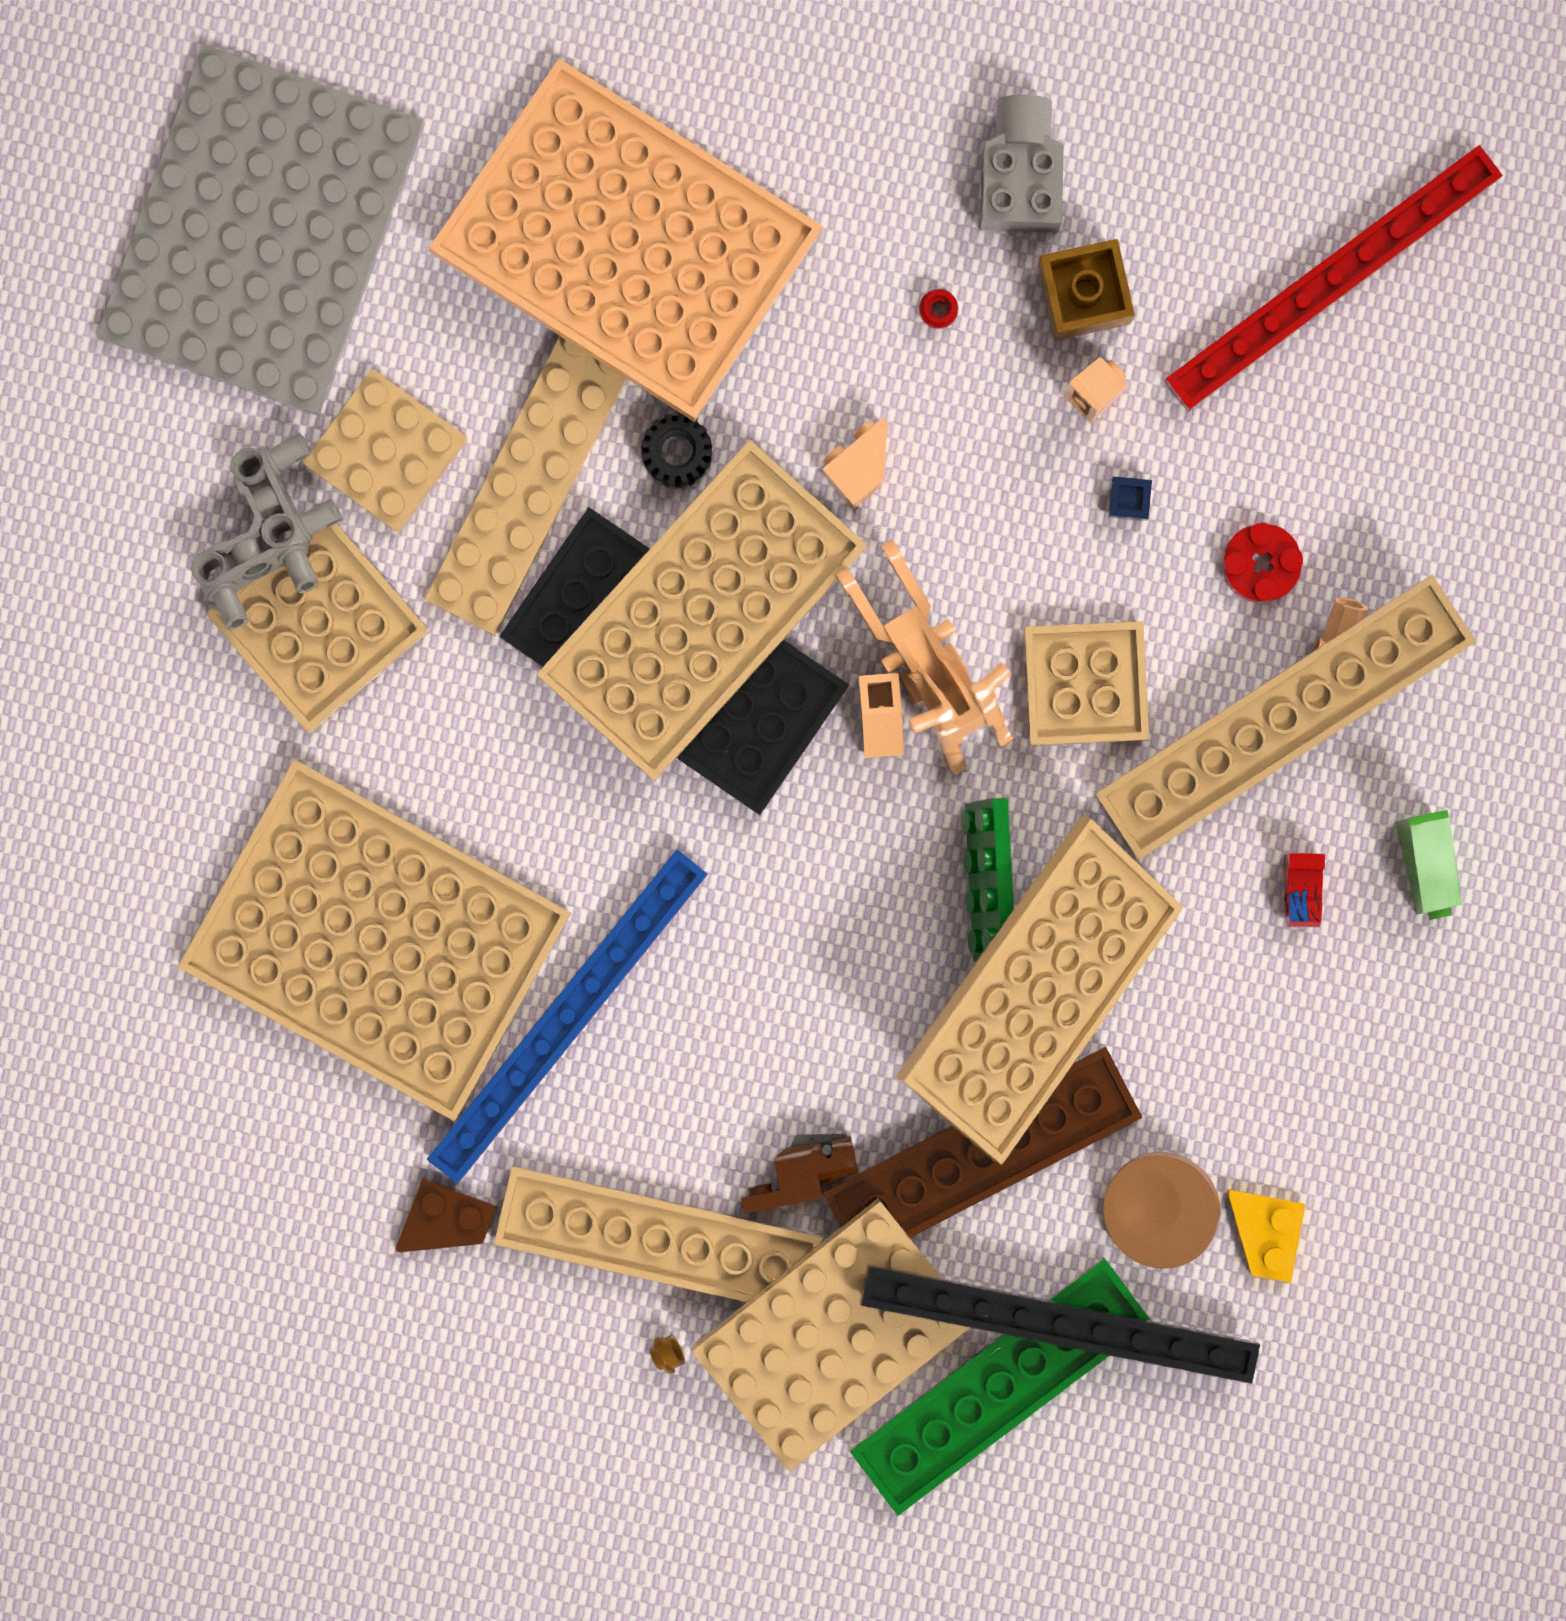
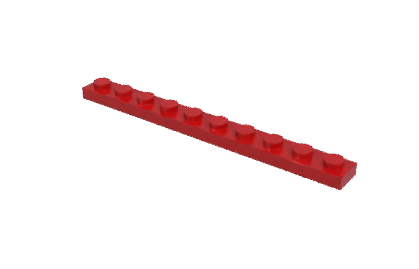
[1164,144,1503,412]

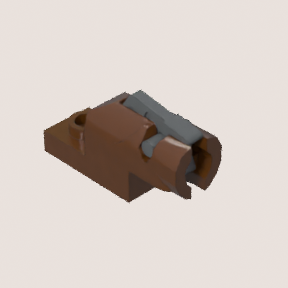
[741,1133,858,1214]

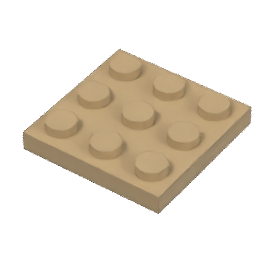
[303,368,469,534]
[1024,621,1149,746]

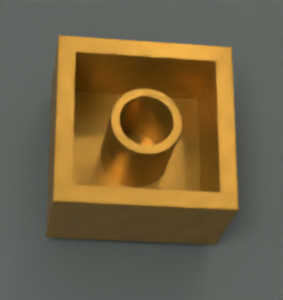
[1037,239,1135,341]

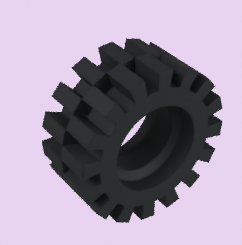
[641,413,713,488]

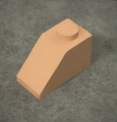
[1064,357,1128,424]

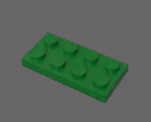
[961,798,1014,962]

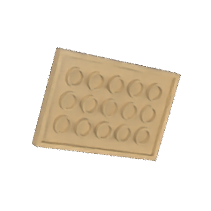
[690,1198,970,1472]

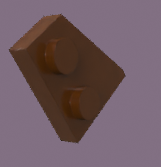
[395,1178,498,1253]

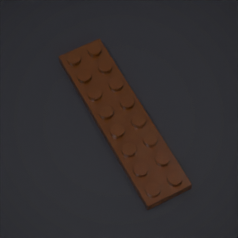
[823,1047,1143,1238]

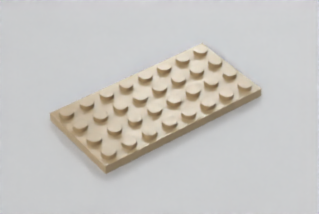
[536,440,868,782]
[895,815,1183,1165]

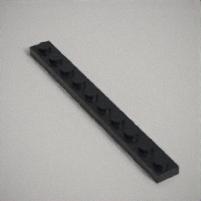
[860,1264,1260,1384]

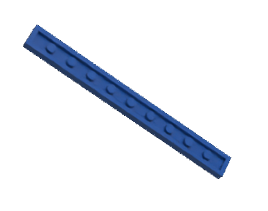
[427,849,708,1184]

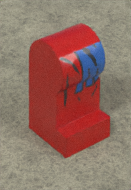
[1284,853,1325,927]

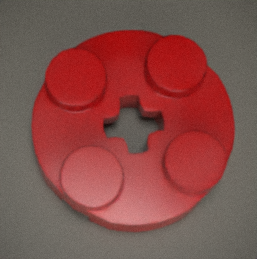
[1223,522,1303,602]

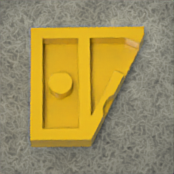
[1227,1189,1305,1283]

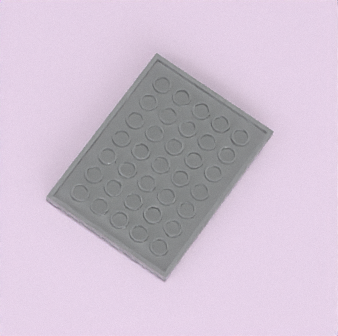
[96,43,425,416]

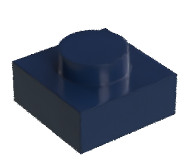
[1108,476,1152,521]

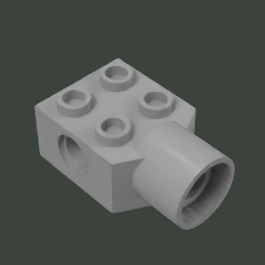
[980,95,1064,233]

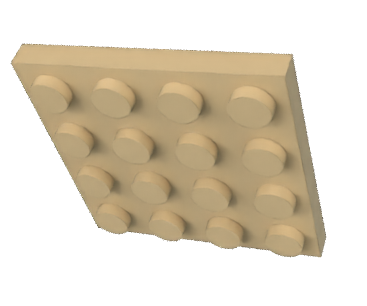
[206,523,430,734]

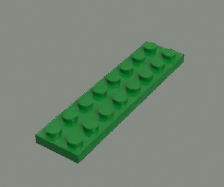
[849,1258,1152,1516]

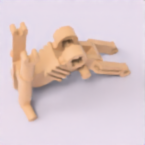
[835,539,1013,776]

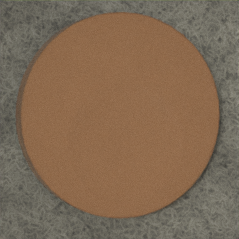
[1103,1152,1221,1269]

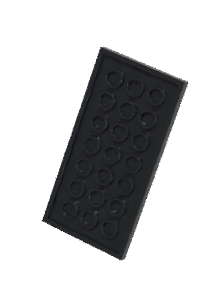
[499,507,849,816]

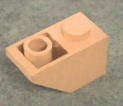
[822,418,888,510]
[858,673,904,759]

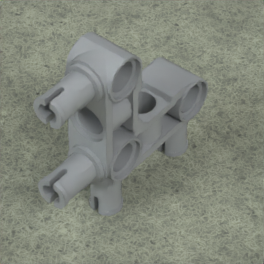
[191,433,343,630]

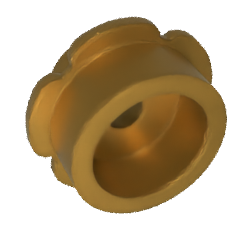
[650,1335,685,1374]

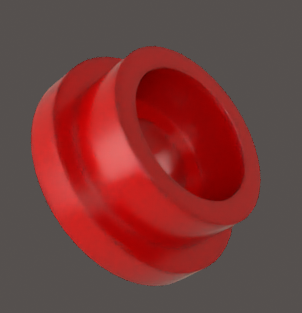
[919,289,959,329]

